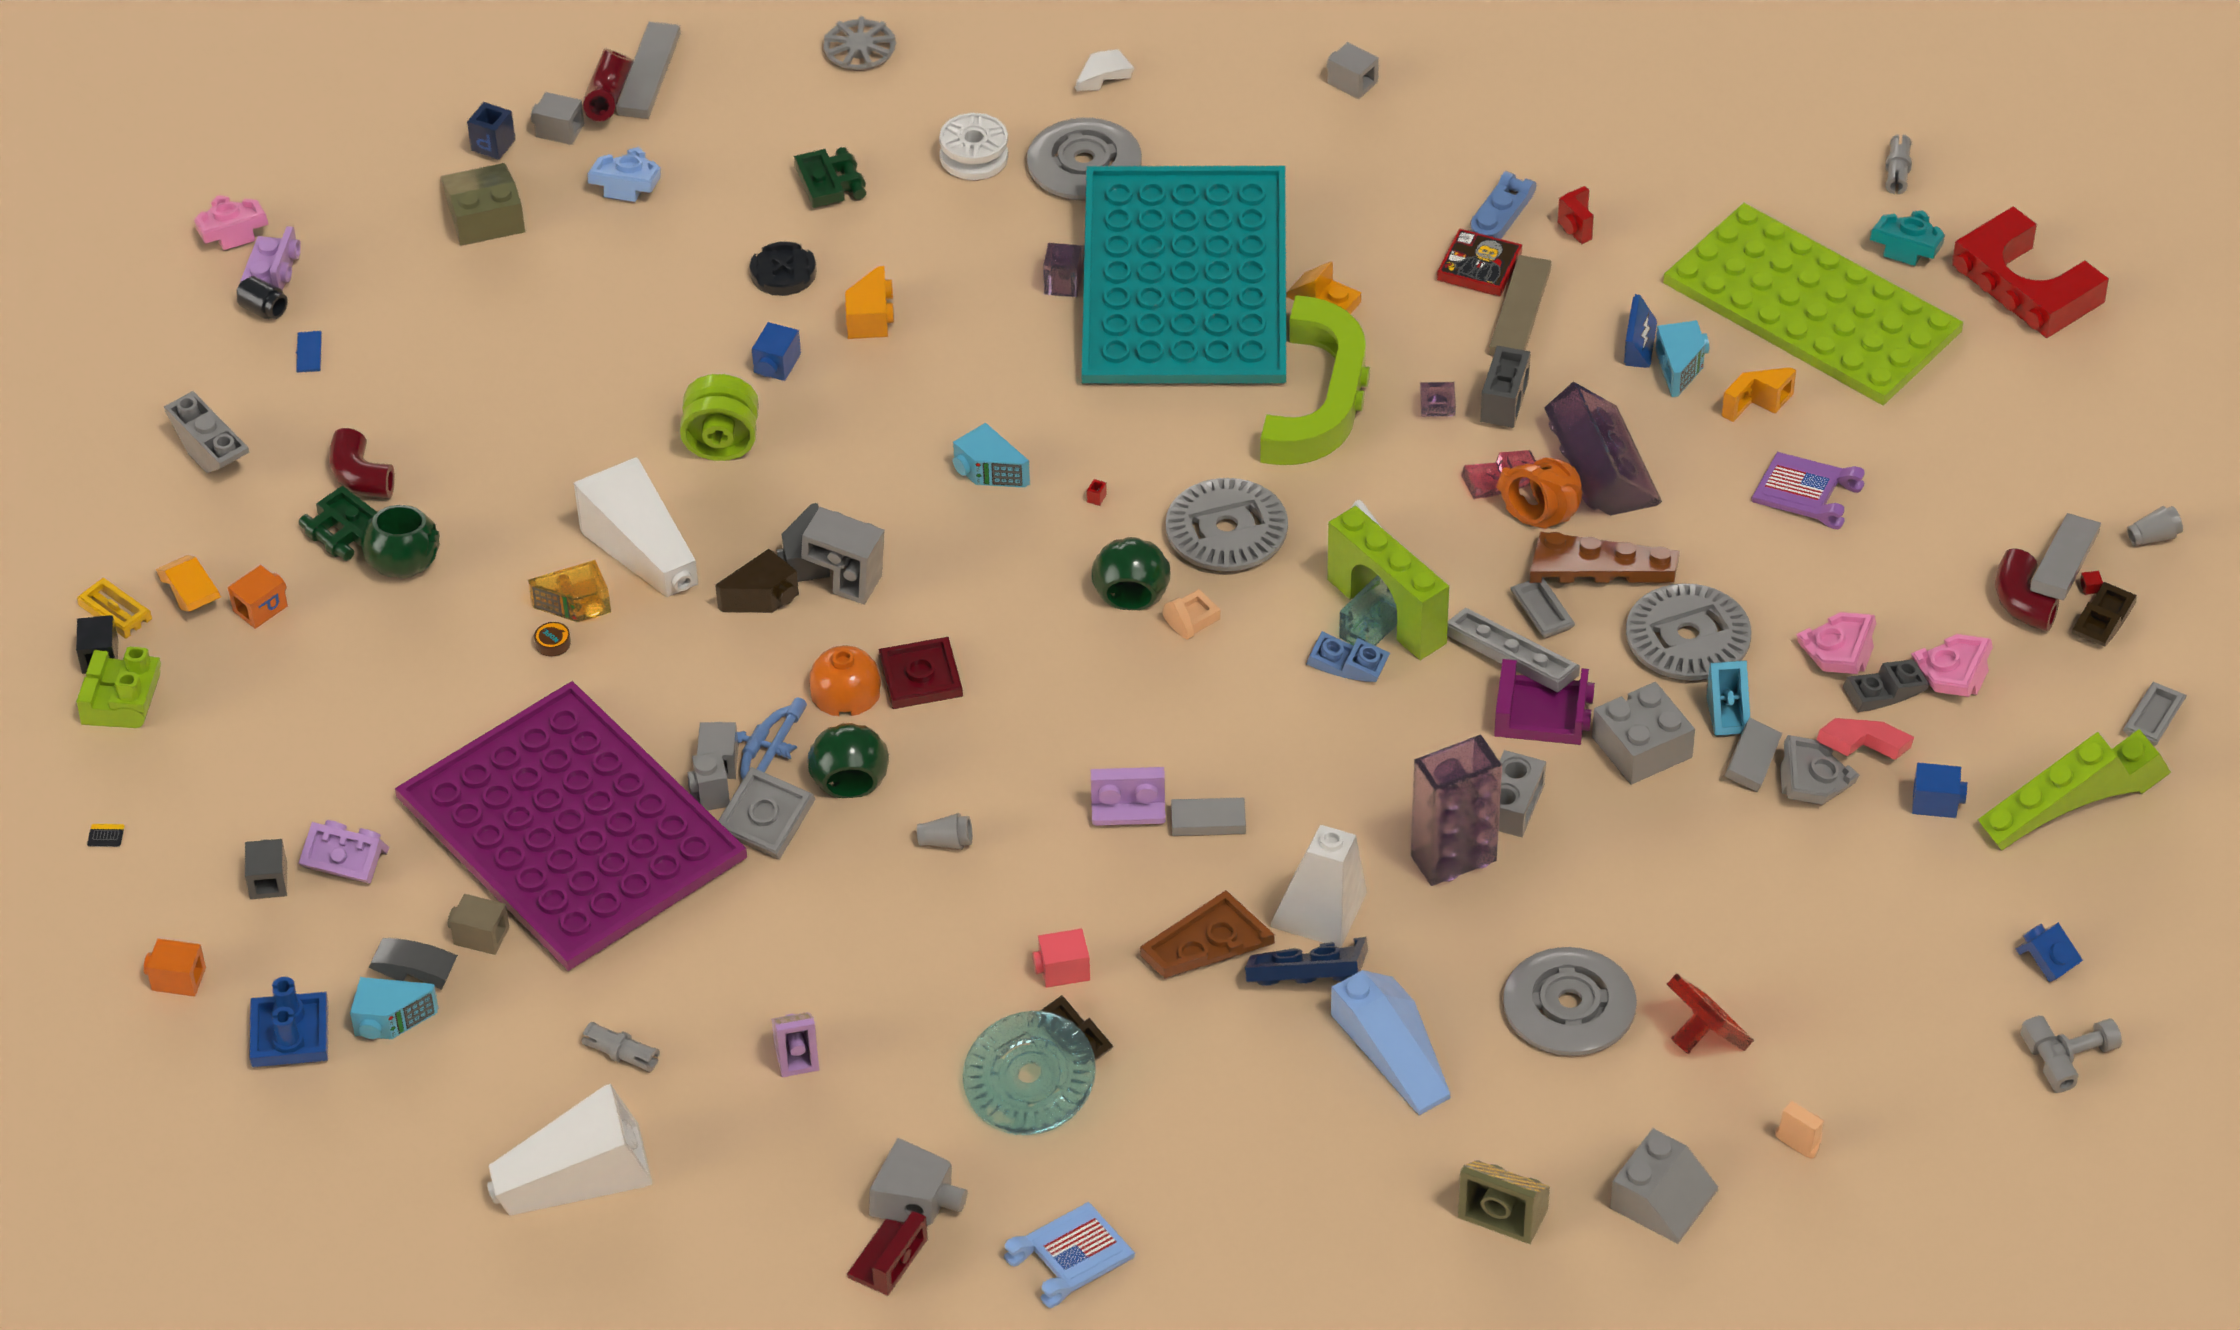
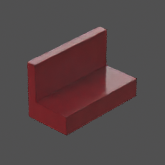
[847,1211,928,1296]

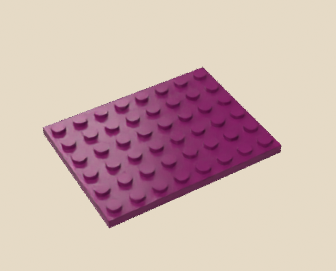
[395,681,747,971]

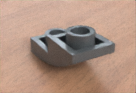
[1843,659,1929,712]
[369,938,458,990]

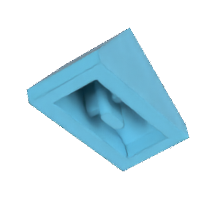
[1706,660,1750,736]

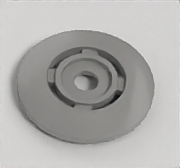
[1027,118,1142,200]
[1166,478,1288,571]
[1626,583,1751,680]
[1503,947,1637,1056]

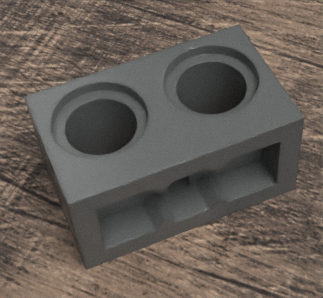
[1480,345,1531,428]

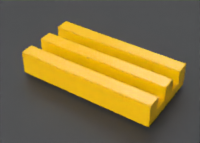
[77,577,152,639]

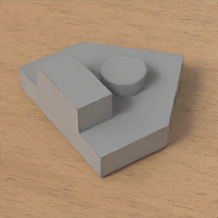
[1780,735,1859,805]

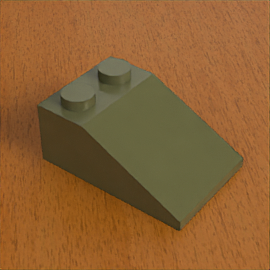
[441,163,525,246]

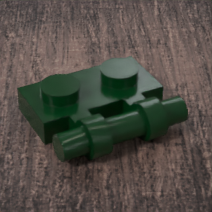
[794,147,866,208]
[298,485,377,561]

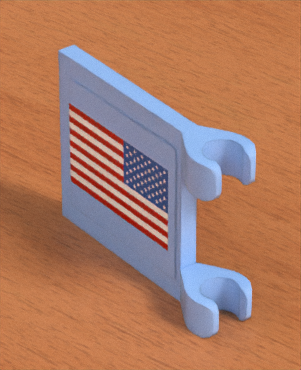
[1004,1202,1135,1308]

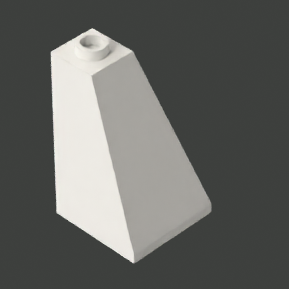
[574,457,698,597]
[1271,825,1367,948]
[487,1084,653,1216]

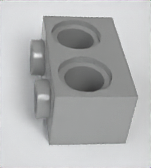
[1476,750,1546,838]

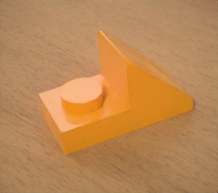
[1287,261,1361,314]

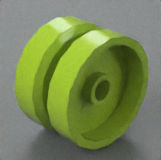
[680,374,759,461]

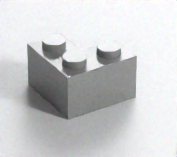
[801,507,884,605]

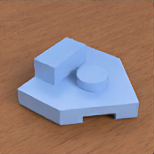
[588,147,661,202]

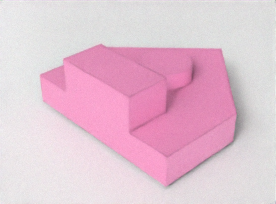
[194,195,268,250]
[1796,612,1876,674]
[1911,634,1993,697]

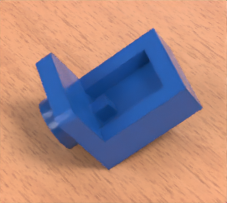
[2015,923,2083,983]

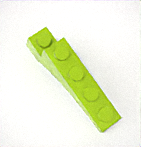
[1978,729,2171,851]

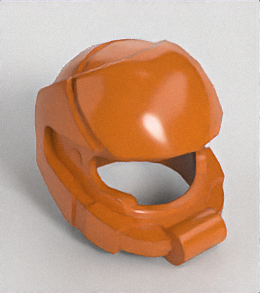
[1496,457,1582,529]

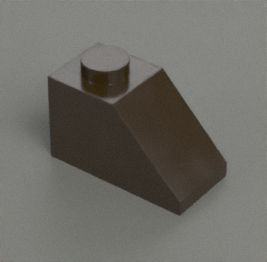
[715,549,799,613]

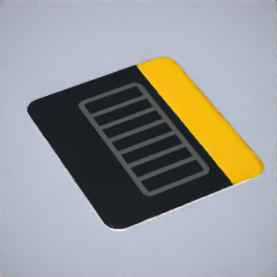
[87,824,125,847]

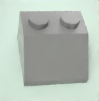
[1610,1128,1718,1244]

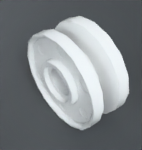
[939,113,1008,180]

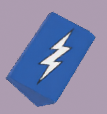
[1624,294,1657,368]

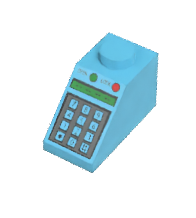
[1655,320,1709,397]
[953,423,1030,488]
[350,977,439,1039]

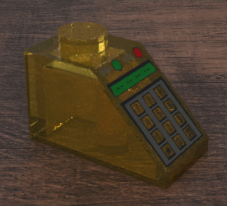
[528,560,611,622]

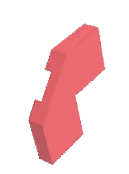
[1816,718,1914,760]

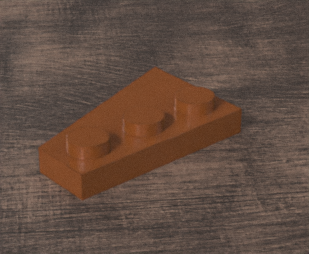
[1140,890,1275,979]

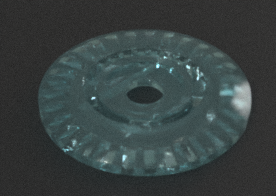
[963,1011,1096,1135]

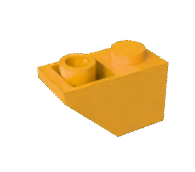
[845,266,894,339]

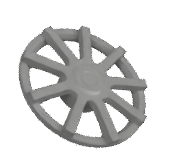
[824,16,896,70]

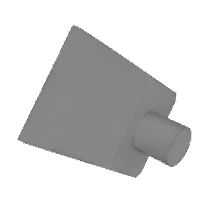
[869,1138,968,1226]

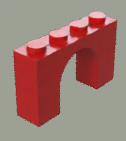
[1952,206,2109,338]

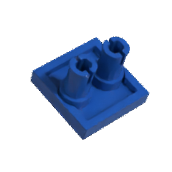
[250,977,328,1067]

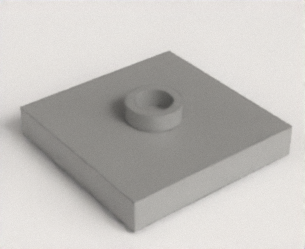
[718,767,816,860]

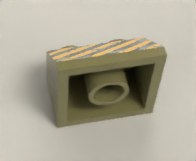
[1458,1160,1550,1244]

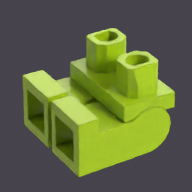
[76,646,161,728]

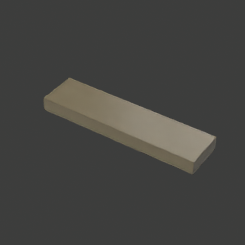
[1489,255,1552,356]

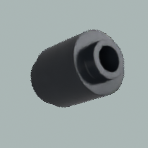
[236,276,288,319]

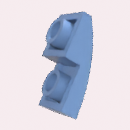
[1306,631,1390,682]

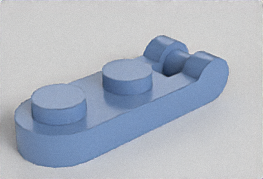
[1470,171,1536,239]

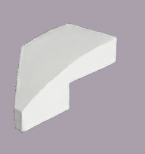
[1075,49,1134,91]

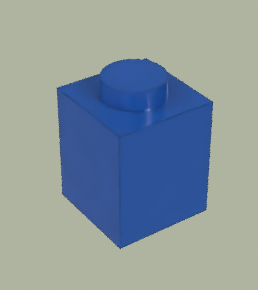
[752,322,801,381]
[1912,762,1967,818]

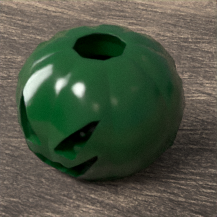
[361,505,440,578]
[1091,537,1171,611]
[807,723,889,798]

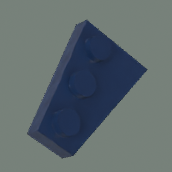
[1245,936,1368,986]

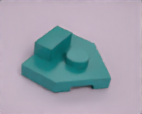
[1870,210,1945,266]

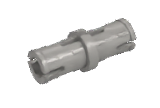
[1886,134,1912,194]
[582,1022,660,1072]

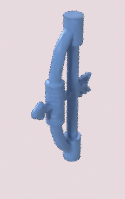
[737,697,807,780]

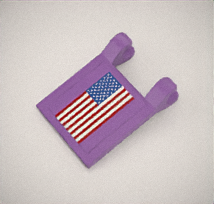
[1752,452,1864,530]

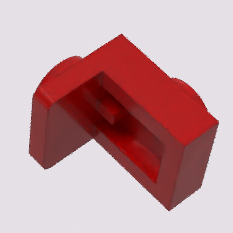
[1558,186,1594,244]

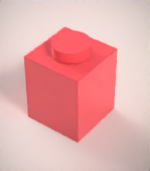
[1032,928,1090,988]

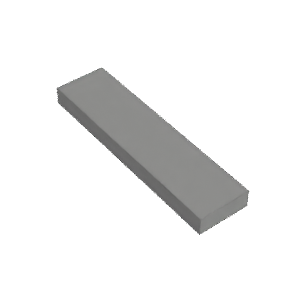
[616,22,681,119]
[2030,513,2101,600]
[1447,608,1580,692]

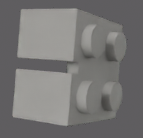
[1592,681,1695,785]

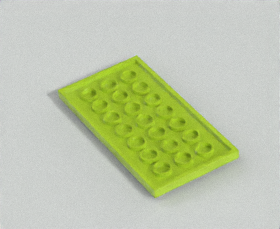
[1663,203,1963,406]

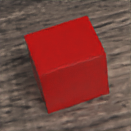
[1087,479,1107,506]
[2080,570,2103,595]

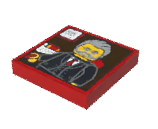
[1437,228,1522,297]

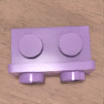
[240,226,301,290]
[1091,767,1166,826]
[298,820,389,884]

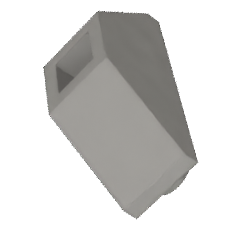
[164,391,250,473]

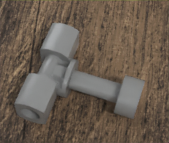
[2020,1016,2122,1093]

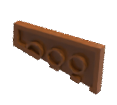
[1529,531,1680,583]

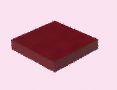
[879,637,963,709]

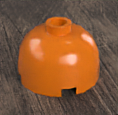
[809,645,881,716]

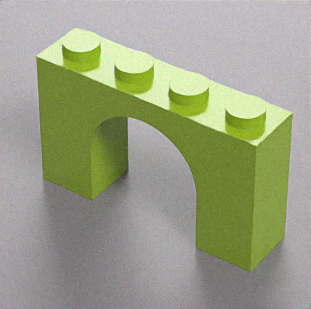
[1327,505,1449,660]

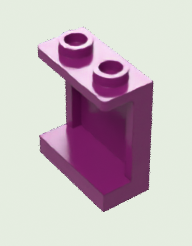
[1494,659,1595,745]

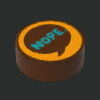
[534,622,571,656]

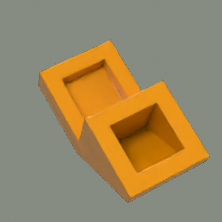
[1722,367,1796,422]
[156,555,221,612]

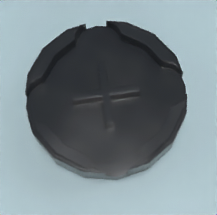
[749,241,817,296]

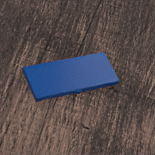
[296,331,322,373]

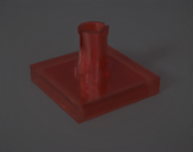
[1667,973,1754,1054]

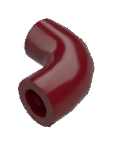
[583,48,634,122]
[330,428,395,498]
[1995,548,2059,632]

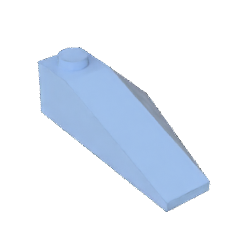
[1331,970,1450,1115]

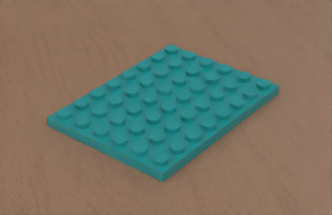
[1082,166,1286,383]

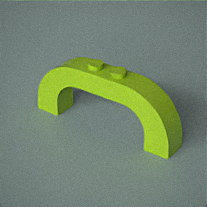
[1260,295,1370,465]

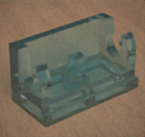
[1339,575,1397,646]

